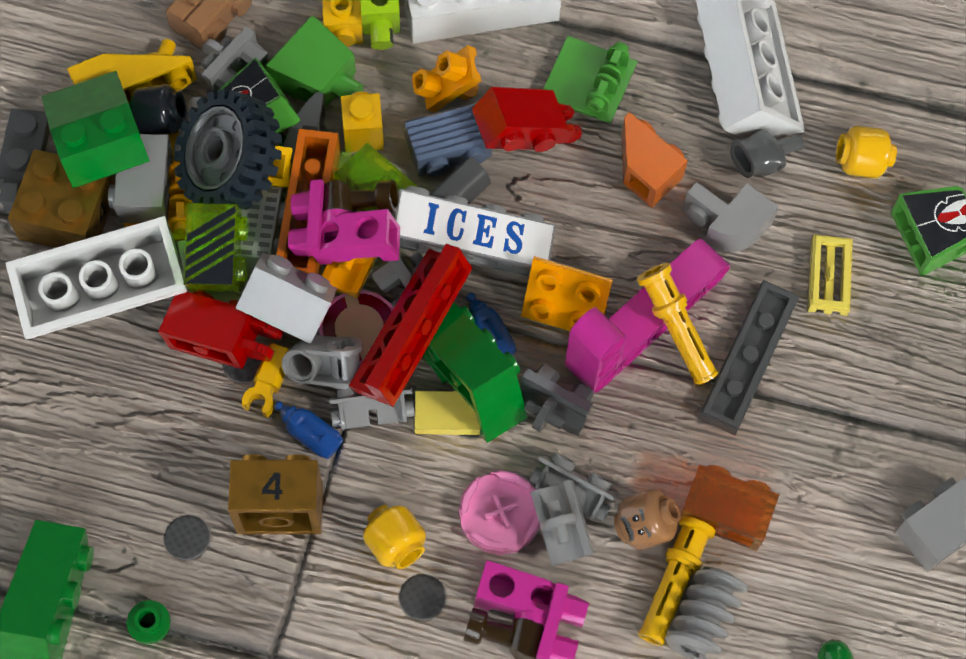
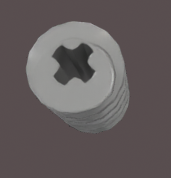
[666,566,748,659]

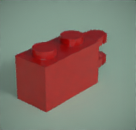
[472,87,583,152]
[158,290,283,369]

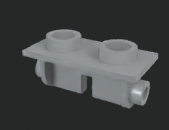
[329,387,415,430]
[530,452,619,521]

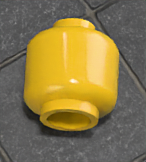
[836,125,897,179]
[363,505,426,569]

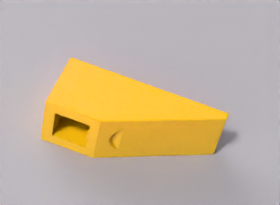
[67,54,197,103]

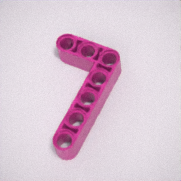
[564,238,731,394]

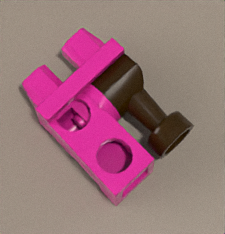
[288,179,400,265]
[463,560,589,659]

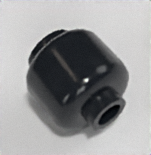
[129,84,187,135]

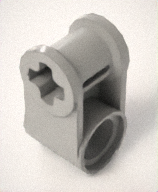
[282,335,363,389]

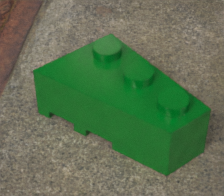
[423,302,528,443]
[0,520,94,659]

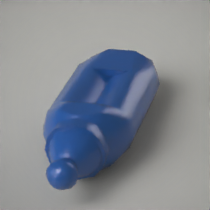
[466,293,517,355]
[273,401,344,459]

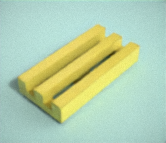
[807,234,853,316]

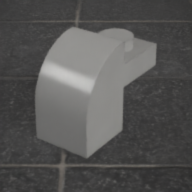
[682,182,779,252]

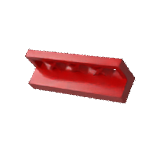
[349,243,473,407]

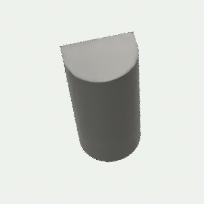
[429,157,491,204]

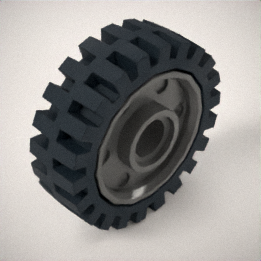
[174,89,282,213]

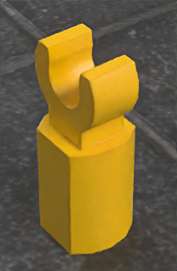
[242,343,290,418]

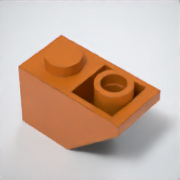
[621,112,688,208]

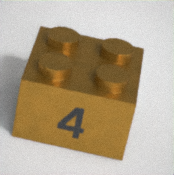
[8,149,116,248]
[228,454,323,534]

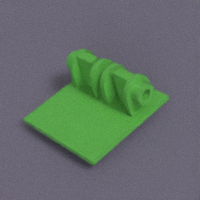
[543,36,638,124]

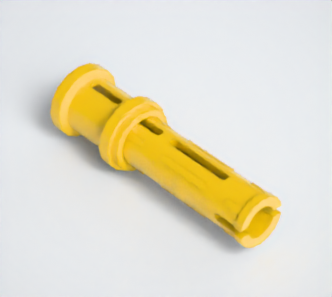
[636,263,718,385]
[637,516,716,646]

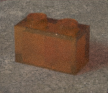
[680,464,780,552]

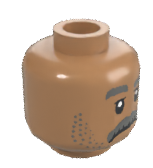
[614,489,680,550]

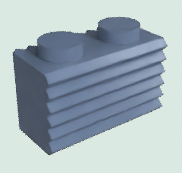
[404,102,492,177]

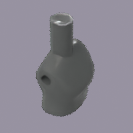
[730,130,803,178]

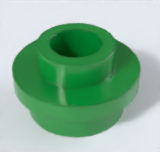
[126,600,171,644]

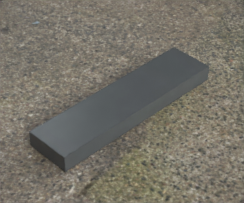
[698,280,800,435]

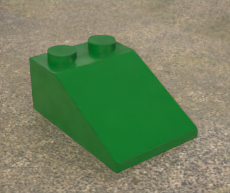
[41,71,150,188]

